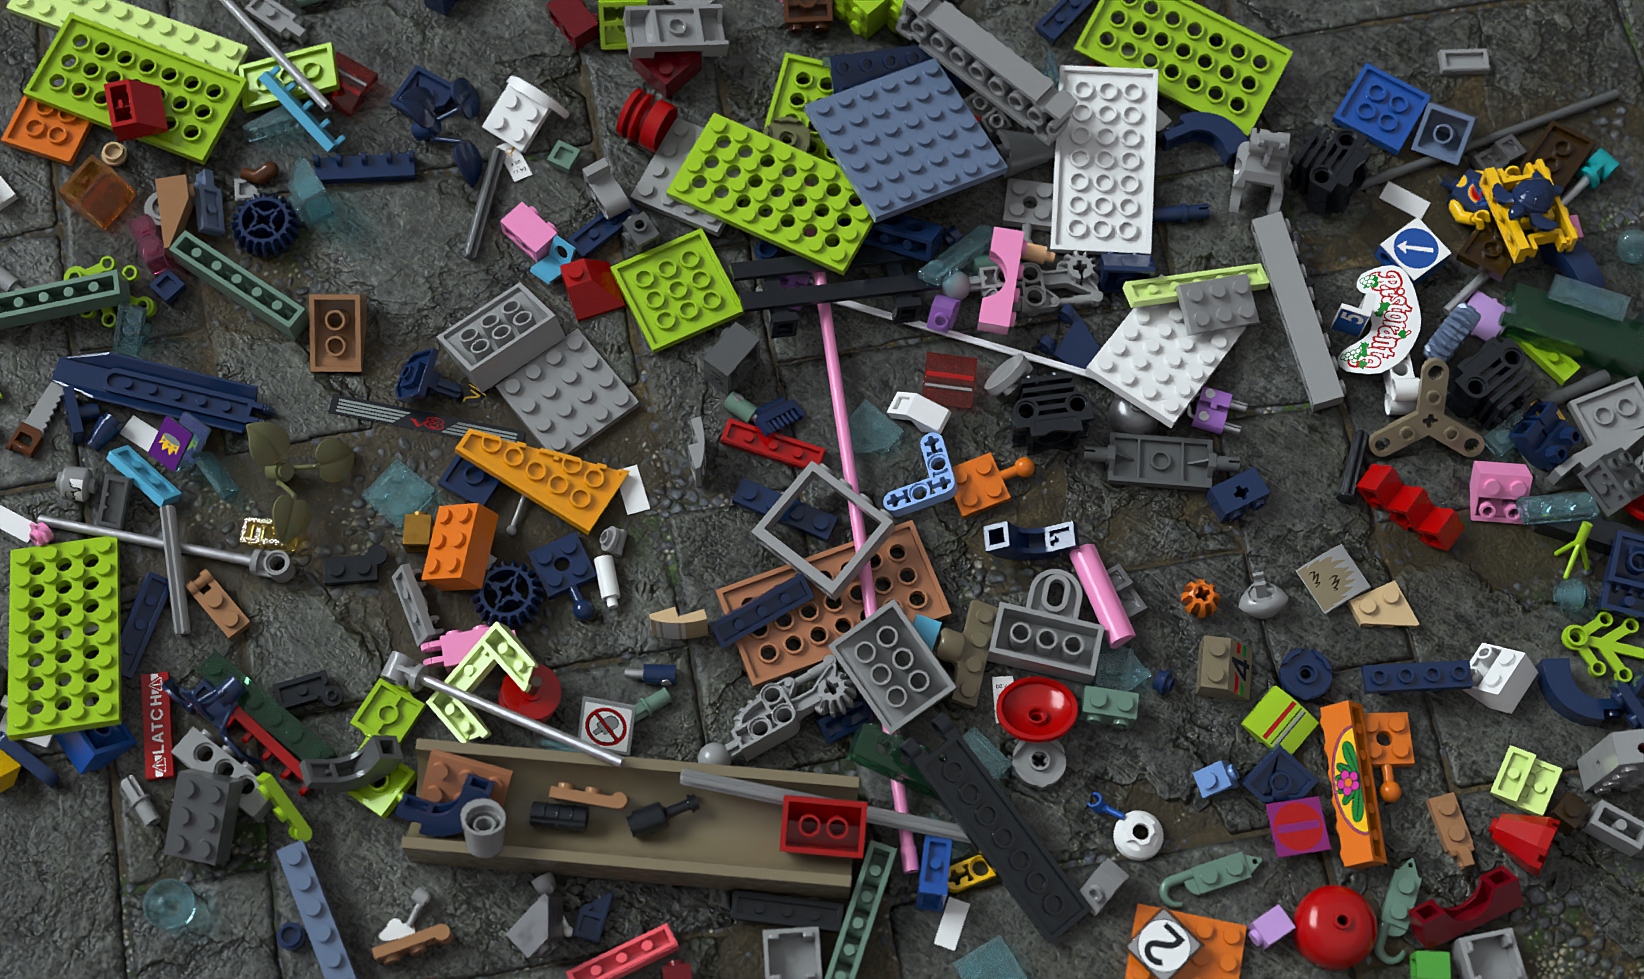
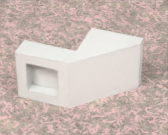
[886,392,951,434]

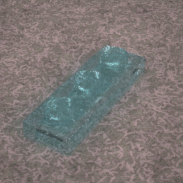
[1547,274,1631,322]
[1515,491,1600,525]

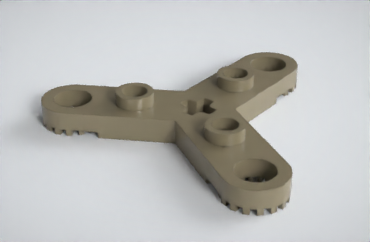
[1368,357,1485,457]

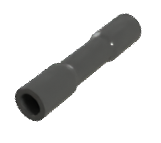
[1536,369,1611,406]

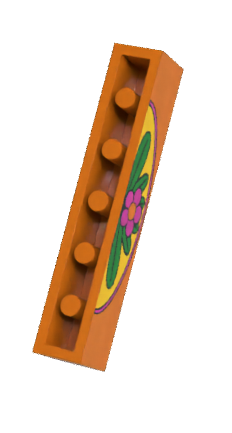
[1320,700,1387,870]

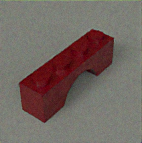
[1408,865,1524,950]

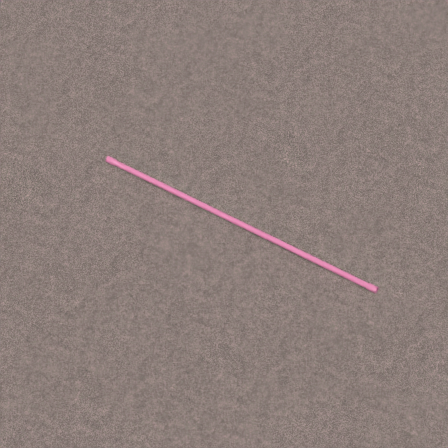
[800,182,920,874]

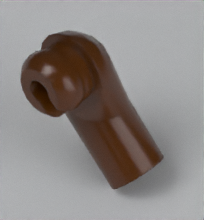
[240,162,279,185]

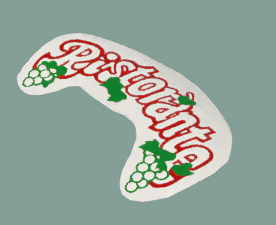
[1338,265,1421,374]

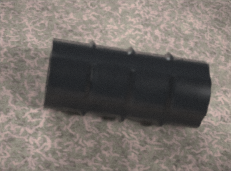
[530,801,589,832]

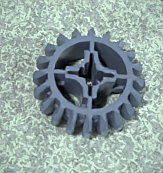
[1423,302,1481,367]

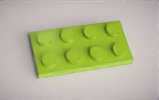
[238,42,340,113]

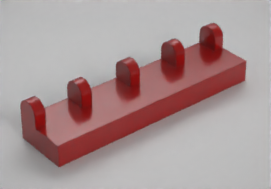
[226,706,312,797]

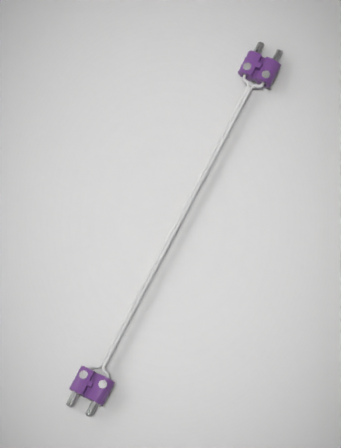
[756,273,1248,435]

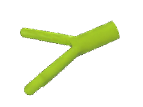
[1554,521,1593,580]

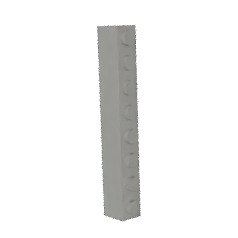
[1251,211,1347,412]

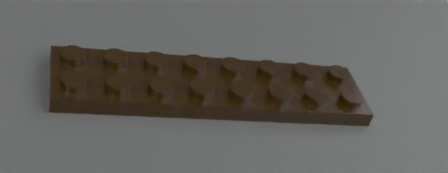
[1456,120,1597,282]

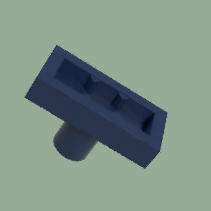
[63,385,100,444]

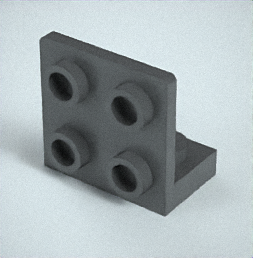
[1577,447,1644,517]

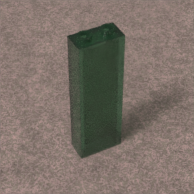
[1498,282,1644,383]

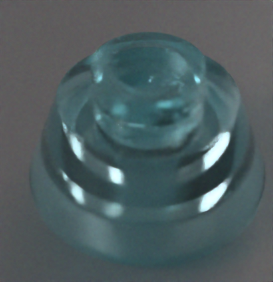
[1553,577,1586,613]

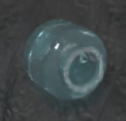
[1617,229,1644,264]

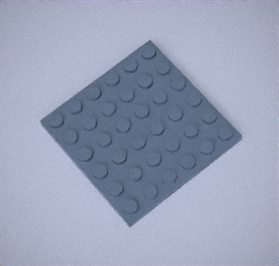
[804,58,1008,223]

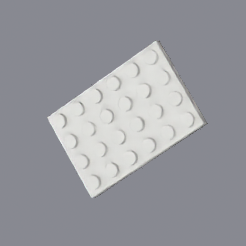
[1084,274,1246,428]

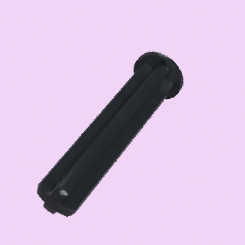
[1336,430,1369,505]

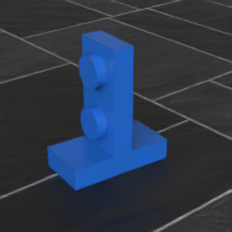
[915,835,953,912]

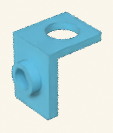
[530,235,576,285]

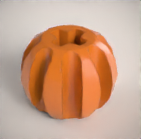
[1181,579,1220,618]

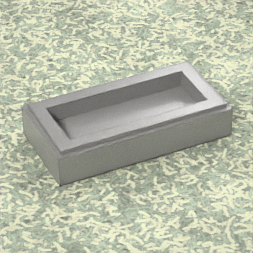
[1438,49,1491,75]

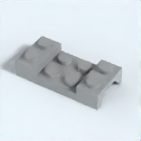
[623,4,729,59]

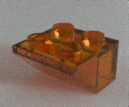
[58,155,137,231]

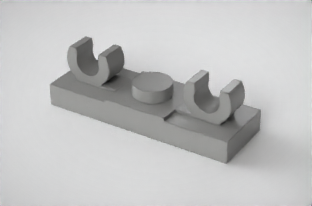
[392,563,444,647]

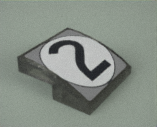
[1123,905,1205,979]

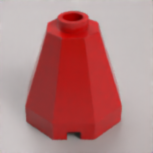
[1488,813,1560,876]

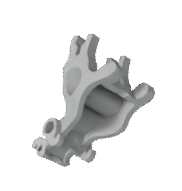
[1229,127,1290,215]

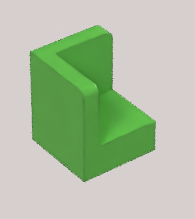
[1409,951,1451,979]

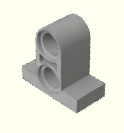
[582,158,631,220]

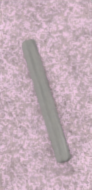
[159,505,191,635]

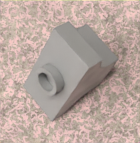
[1079,858,1129,916]

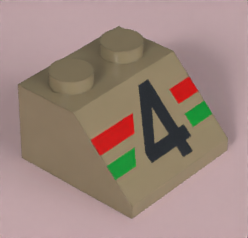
[1195,635,1253,702]

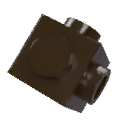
[1545,791,1591,836]

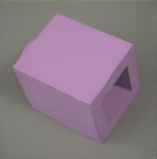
[1247,904,1295,950]

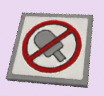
[578,696,637,756]

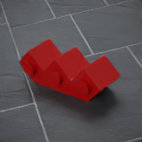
[1356,464,1465,551]

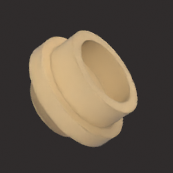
[102,142,128,166]

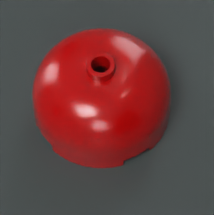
[1291,885,1378,971]

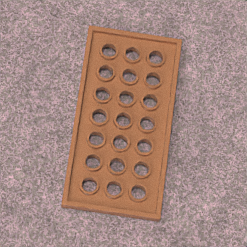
[716,520,952,688]

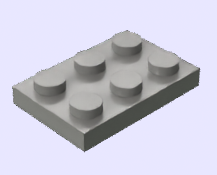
[1175,274,1260,336]
[1566,376,1644,446]

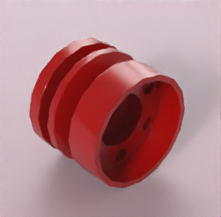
[616,88,678,153]

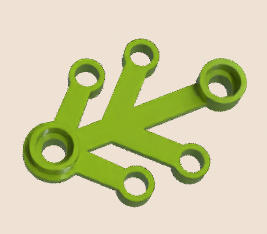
[64,256,157,328]
[1561,612,1644,683]

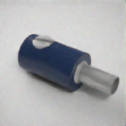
[625,664,676,686]

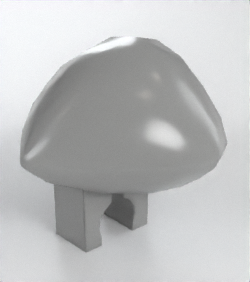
[1238,571,1289,619]

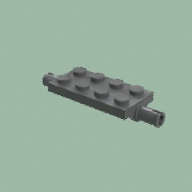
[1083,432,1240,491]

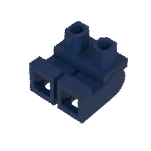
[1508,401,1583,471]

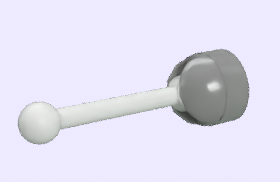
[532,872,574,937]

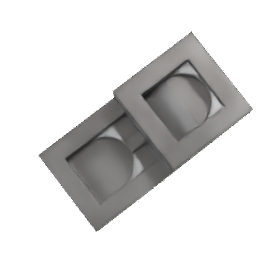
[1470,134,1527,171]
[1106,564,1148,622]

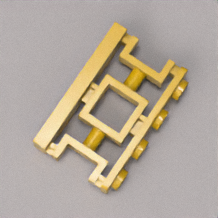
[1479,159,1578,264]

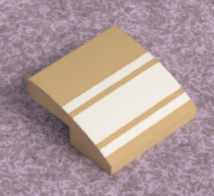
[649,607,708,639]

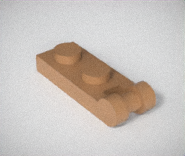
[185,569,252,641]
[549,782,629,810]
[372,924,453,965]

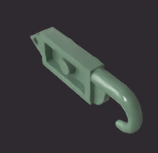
[1159,851,1263,908]
[1374,858,1422,964]

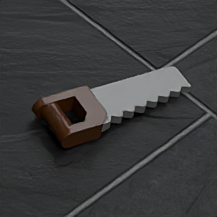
[6,382,64,458]

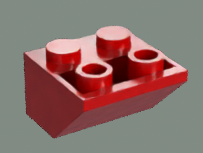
[104,79,169,142]

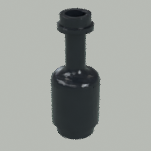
[626,794,700,838]

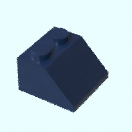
[1098,252,1156,293]

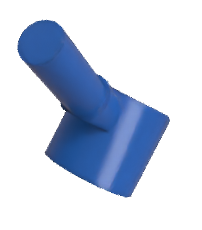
[1087,792,1125,820]

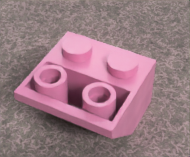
[1470,461,1533,524]

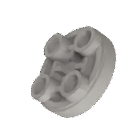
[984,354,1033,397]

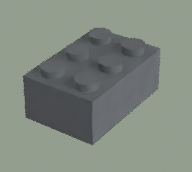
[164,768,244,865]

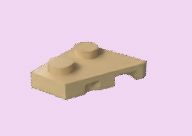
[1347,580,1419,629]

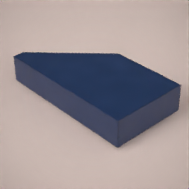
[572,892,614,944]

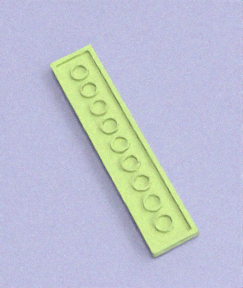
[6,0,250,75]

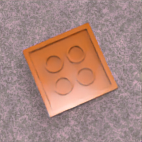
[1,85,103,166]

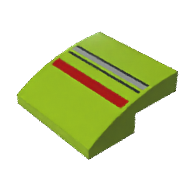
[1241,685,1319,755]

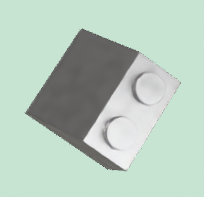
[506,893,563,958]

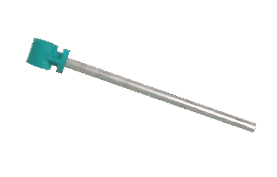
[1442,147,1620,316]

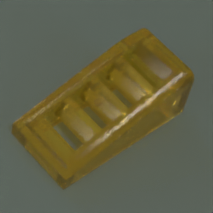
[239,517,299,551]

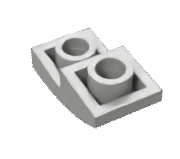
[964,91,1012,136]

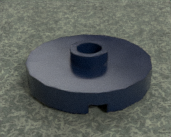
[1278,648,1333,701]

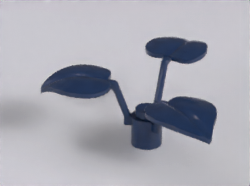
[398,78,483,187]
[161,674,262,764]

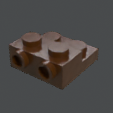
[783,0,833,33]

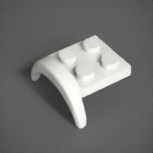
[482,76,570,153]

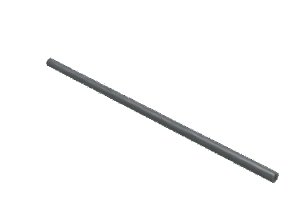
[1354,89,1620,193]

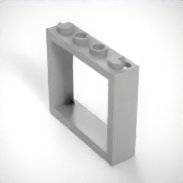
[751,461,895,601]

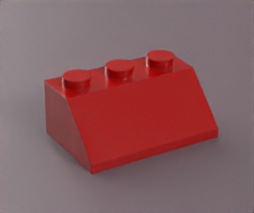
[779,795,868,858]

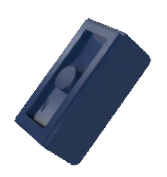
[813,694,875,744]

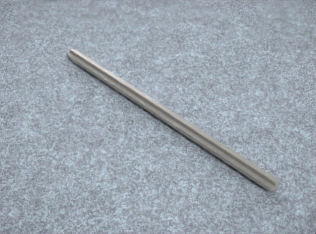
[680,768,971,843]

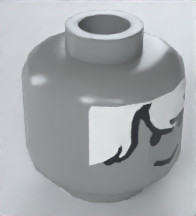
[56,466,98,502]

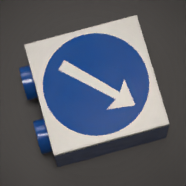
[1375,217,1451,287]

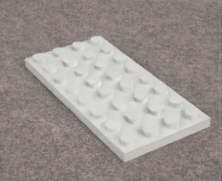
[1050,65,1158,255]

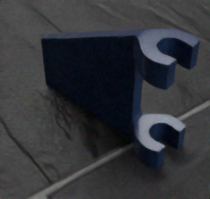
[1036,304,1101,383]

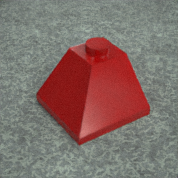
[560,258,625,322]

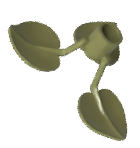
[246,422,354,543]

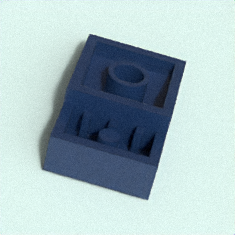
[1596,530,1644,623]

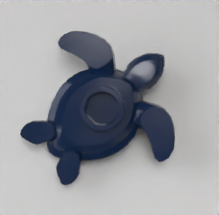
[1492,171,1563,232]

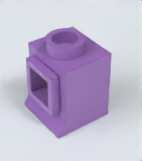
[926,294,961,333]

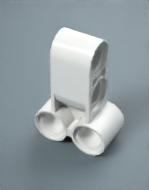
[1382,353,1420,415]

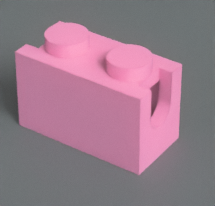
[500,202,558,263]

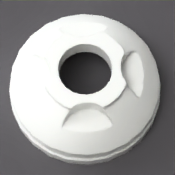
[1113,811,1163,861]

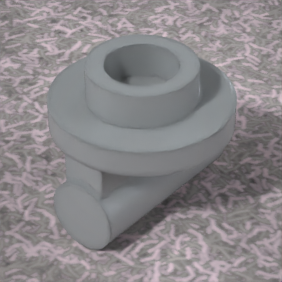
[600,526,627,557]

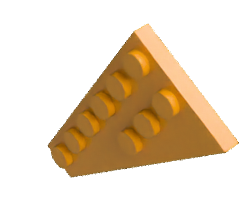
[454,428,630,535]

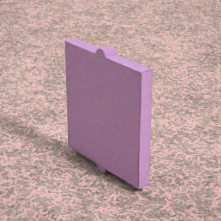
[1467,290,1512,343]

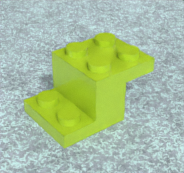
[598,0,649,50]
[832,0,905,40]

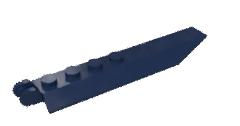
[51,352,275,434]

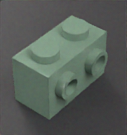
[1079,686,1139,729]

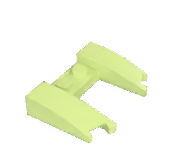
[426,621,538,743]

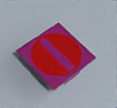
[1265,796,1331,858]

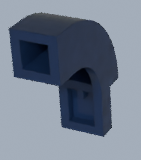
[1160,112,1248,166]
[1539,240,1605,317]
[983,521,1080,561]
[1535,658,1625,727]
[395,773,495,836]

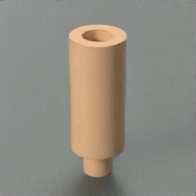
[1020,242,1055,265]

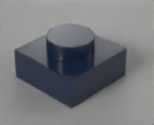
[149,268,187,305]

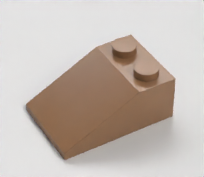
[309,294,367,372]

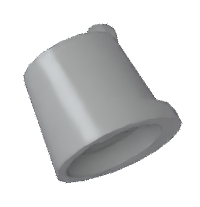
[460,798,506,858]

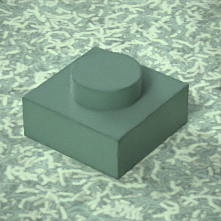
[547,140,581,174]

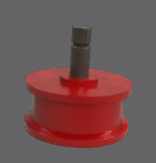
[498,663,561,727]

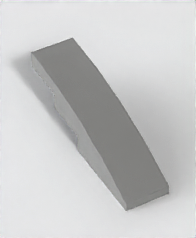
[1547,428,1644,486]

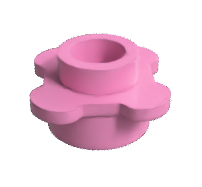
[29,522,54,546]

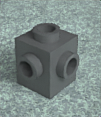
[621,211,661,255]

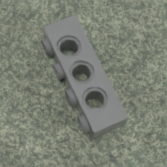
[171,727,274,823]

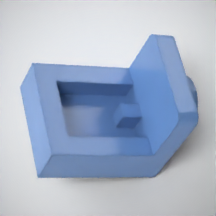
[1193,760,1240,799]

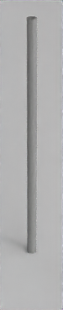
[219,0,332,112]

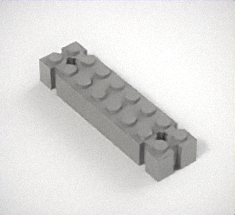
[896,0,1078,146]

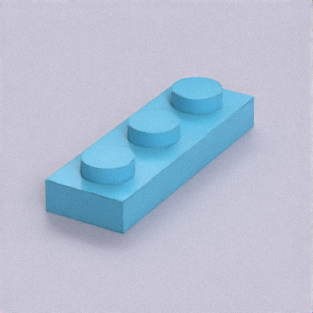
[106,445,182,507]

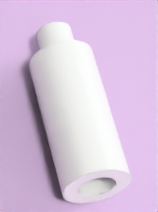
[594,555,621,609]

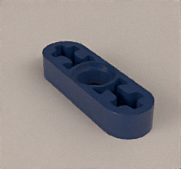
[0,731,60,789]

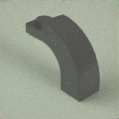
[299,735,404,794]

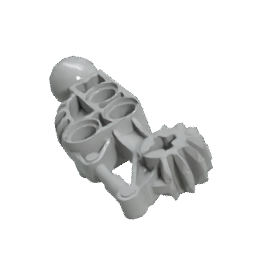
[939,250,1103,316]
[698,655,857,766]

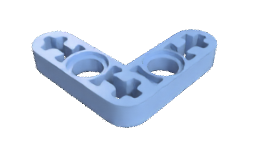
[883,432,958,517]

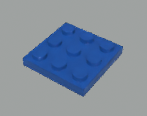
[1331,63,1431,156]

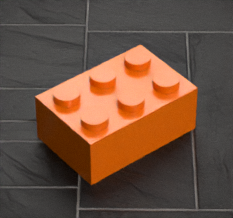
[421,503,499,591]

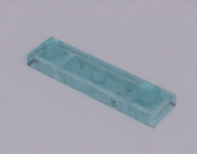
[918,224,994,286]

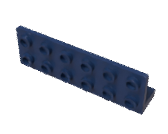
[822,45,972,94]

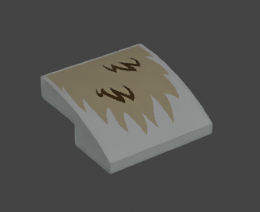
[1295,544,1371,615]

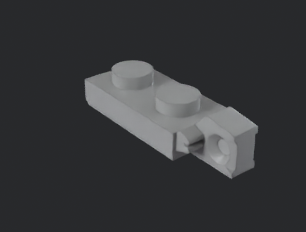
[244,0,308,44]

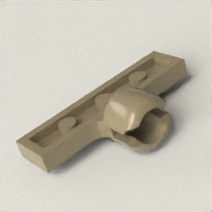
[932,599,998,709]

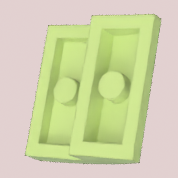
[1490,745,1563,817]

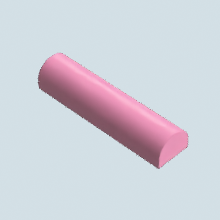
[1069,544,1136,649]

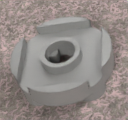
[1011,739,1066,790]

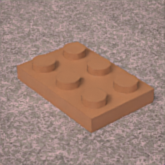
[420,749,513,809]

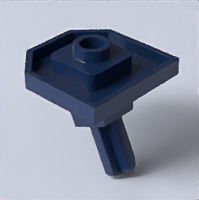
[395,348,462,403]

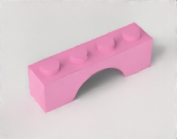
[977,227,1028,335]

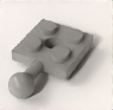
[1002,178,1053,244]

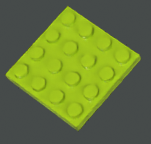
[610,228,745,354]

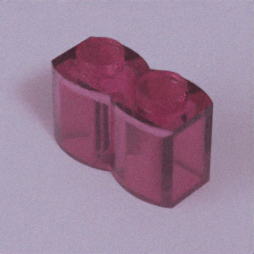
[130,214,171,275]

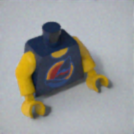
[1440,166,1521,230]

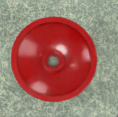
[996,677,1078,743]

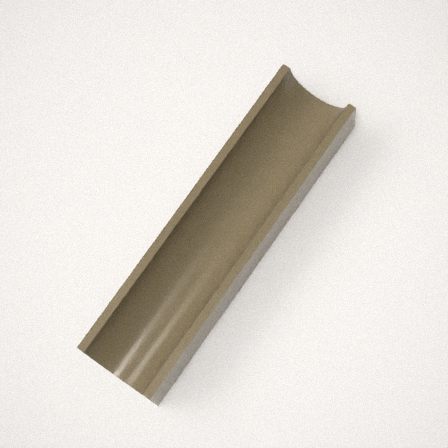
[401,738,859,900]

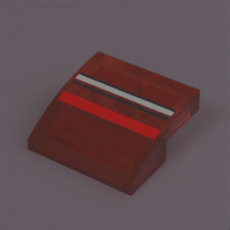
[322,51,378,117]
[922,352,978,409]

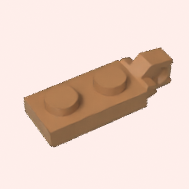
[1426,792,1475,870]

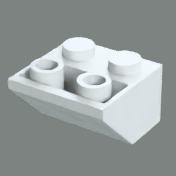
[1462,643,1538,714]

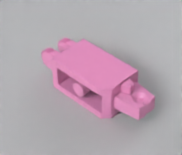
[420,625,517,674]

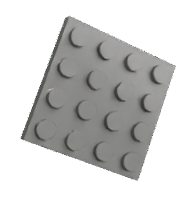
[630,118,753,237]
[495,328,640,455]

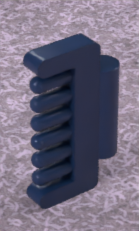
[754,397,805,437]

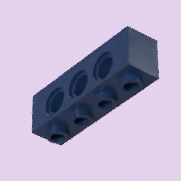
[838,200,943,262]

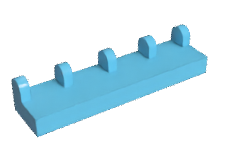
[258,65,347,152]

